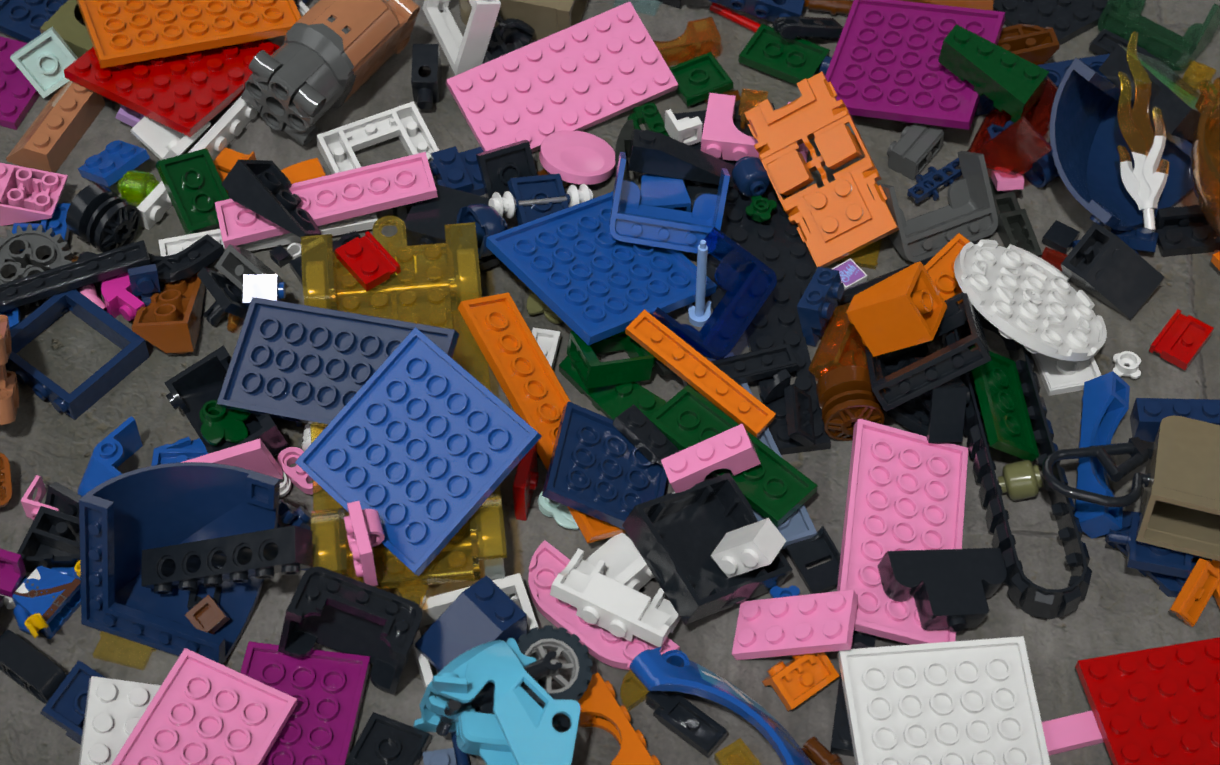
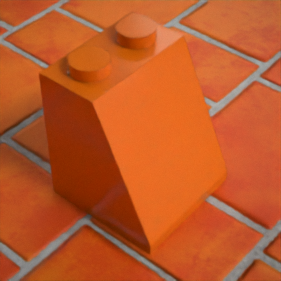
[846,261,947,357]

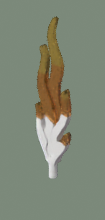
[1118,32,1169,231]

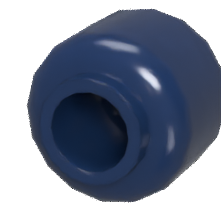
[731,156,771,197]

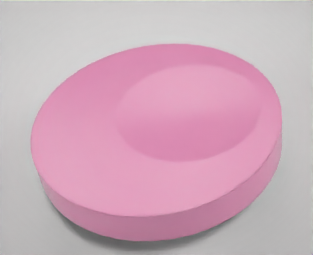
[539,130,615,185]

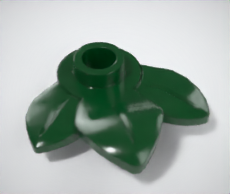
[199,400,252,445]

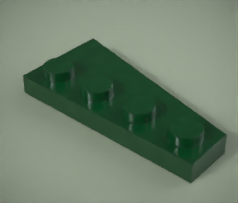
[559,356,667,420]

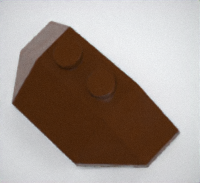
[997,24,1060,65]

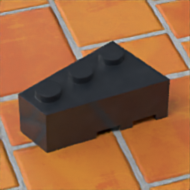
[17,506,80,572]

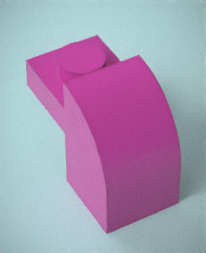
[101,272,145,321]

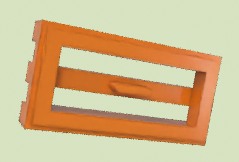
[1170,558,1220,627]

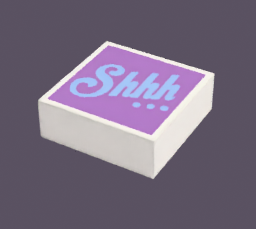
[832,258,868,289]

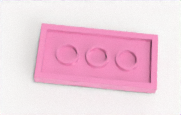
[732,590,858,660]

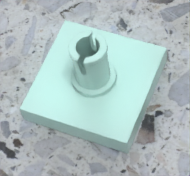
[10,26,78,99]

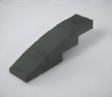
[989,177,1042,257]

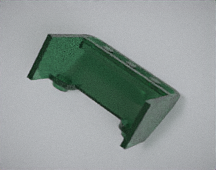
[1098,0,1220,71]

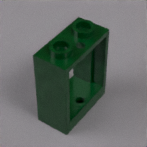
[567,331,655,389]

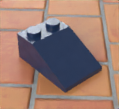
[415,575,527,672]

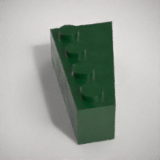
[938,24,1049,125]

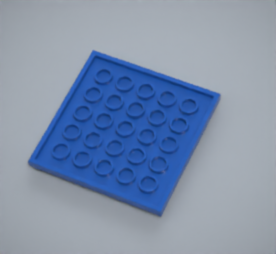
[486,192,717,345]
[295,327,542,576]

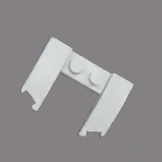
[316,101,439,174]

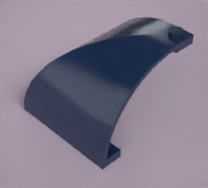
[1050,58,1217,231]
[79,462,280,665]

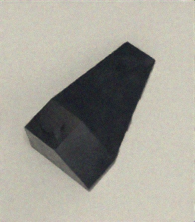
[221,160,321,238]

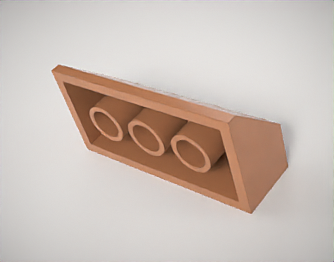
[6,81,105,173]

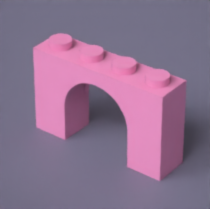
[701,93,810,163]

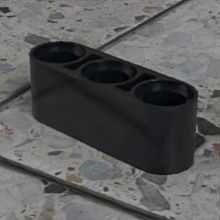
[0,629,67,704]

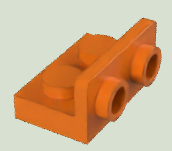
[762,652,840,711]

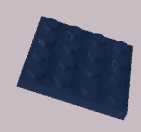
[542,401,667,530]

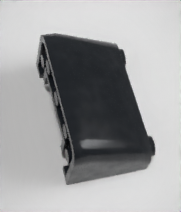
[164,345,289,456]
[278,567,423,695]

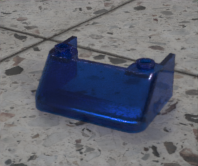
[651,227,777,360]

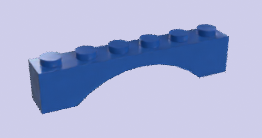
[1074,371,1130,539]

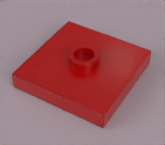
[513,444,539,521]

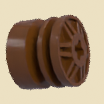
[816,365,884,441]

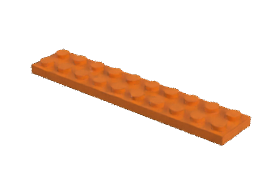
[458,292,627,543]

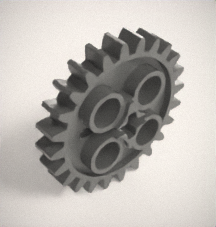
[0,224,74,310]

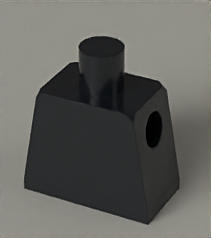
[411,44,442,110]

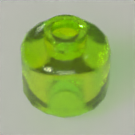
[118,170,159,206]

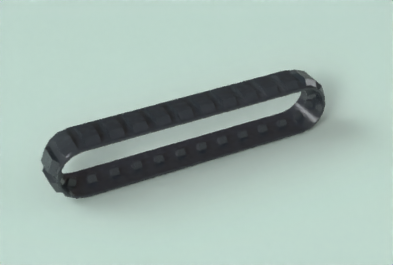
[941,301,1092,619]

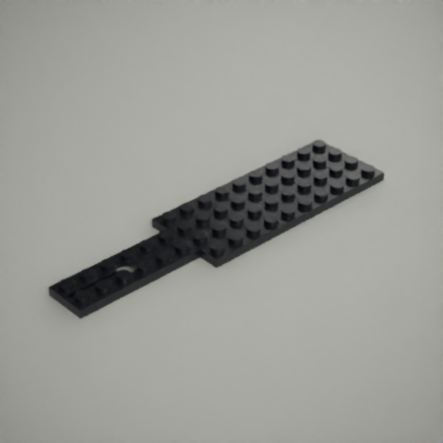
[674,103,831,455]

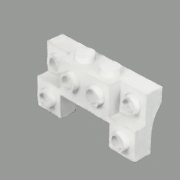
[550,548,681,647]

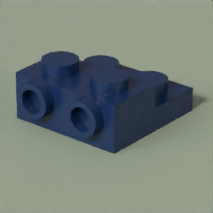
[428,146,486,196]
[797,267,844,346]
[40,660,106,745]

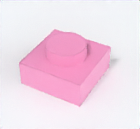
[991,167,1024,192]

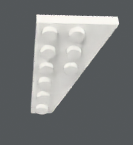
[79,676,161,765]

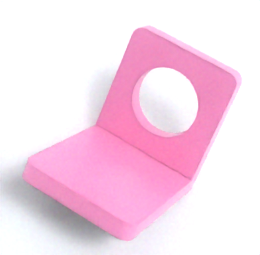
[21,475,60,521]

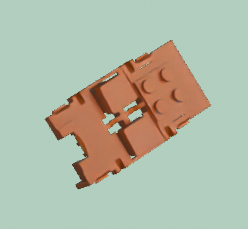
[744,72,900,268]

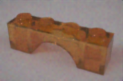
[653,17,721,67]

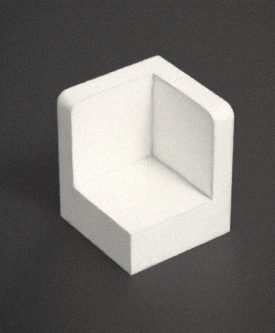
[665,109,702,145]

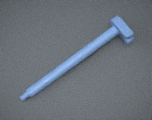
[687,240,712,327]

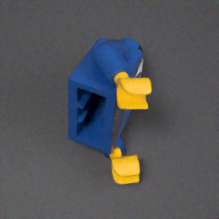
[12,560,81,639]

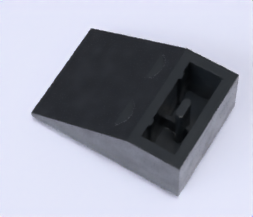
[1061,222,1165,320]

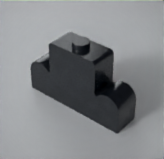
[392,184,490,257]
[878,548,1007,632]

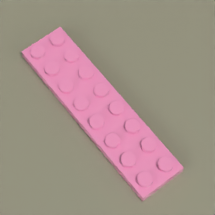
[215,152,438,249]

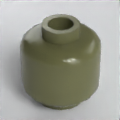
[998,460,1043,501]

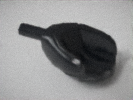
[496,12,535,52]

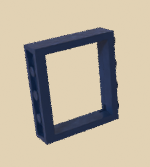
[6,289,150,420]

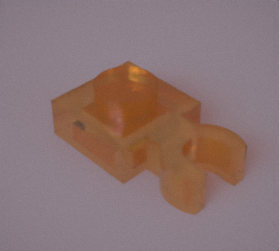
[739,89,768,129]

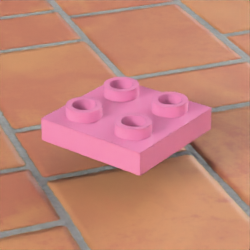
[343,501,385,586]

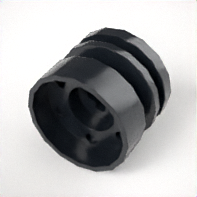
[66,183,141,253]

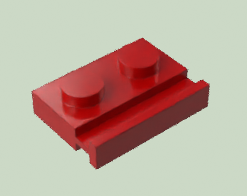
[335,231,401,291]
[1149,309,1214,371]

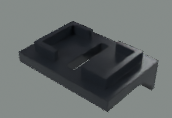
[785,526,840,594]

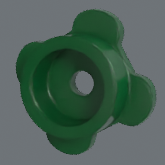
[745,195,777,222]

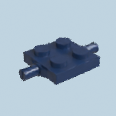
[1107,515,1212,579]

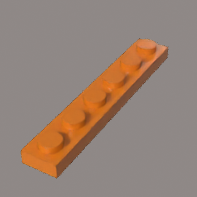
[625,309,776,438]

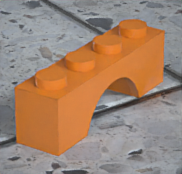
[578,672,661,765]

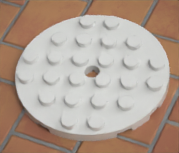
[954,239,1107,361]

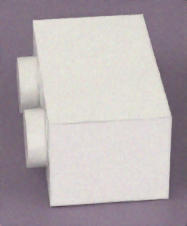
[711,518,786,578]

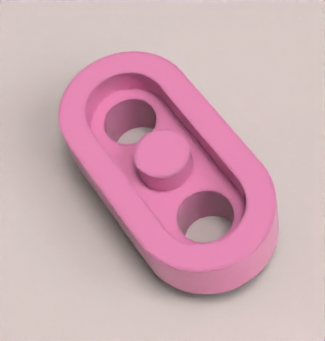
[277,447,324,495]

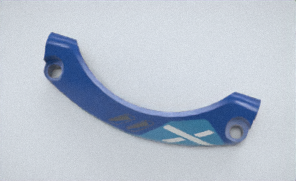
[630,647,812,765]

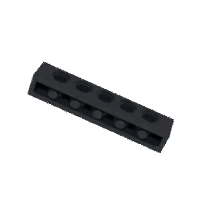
[141,525,313,595]

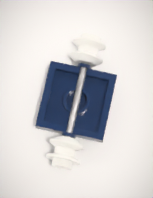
[488,174,593,225]

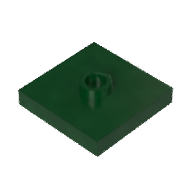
[669,52,734,107]

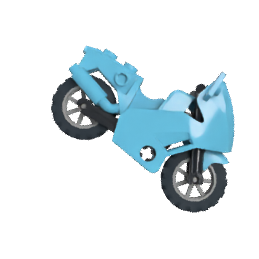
[413,625,593,765]

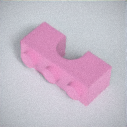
[661,424,761,493]

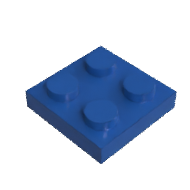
[78,140,150,187]

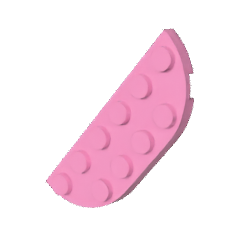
[528,540,679,670]

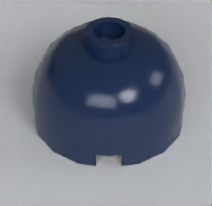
[456,204,507,259]

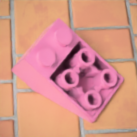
[0,162,68,226]

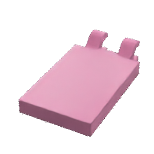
[180,439,283,479]

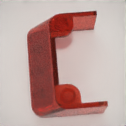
[967,77,1058,175]

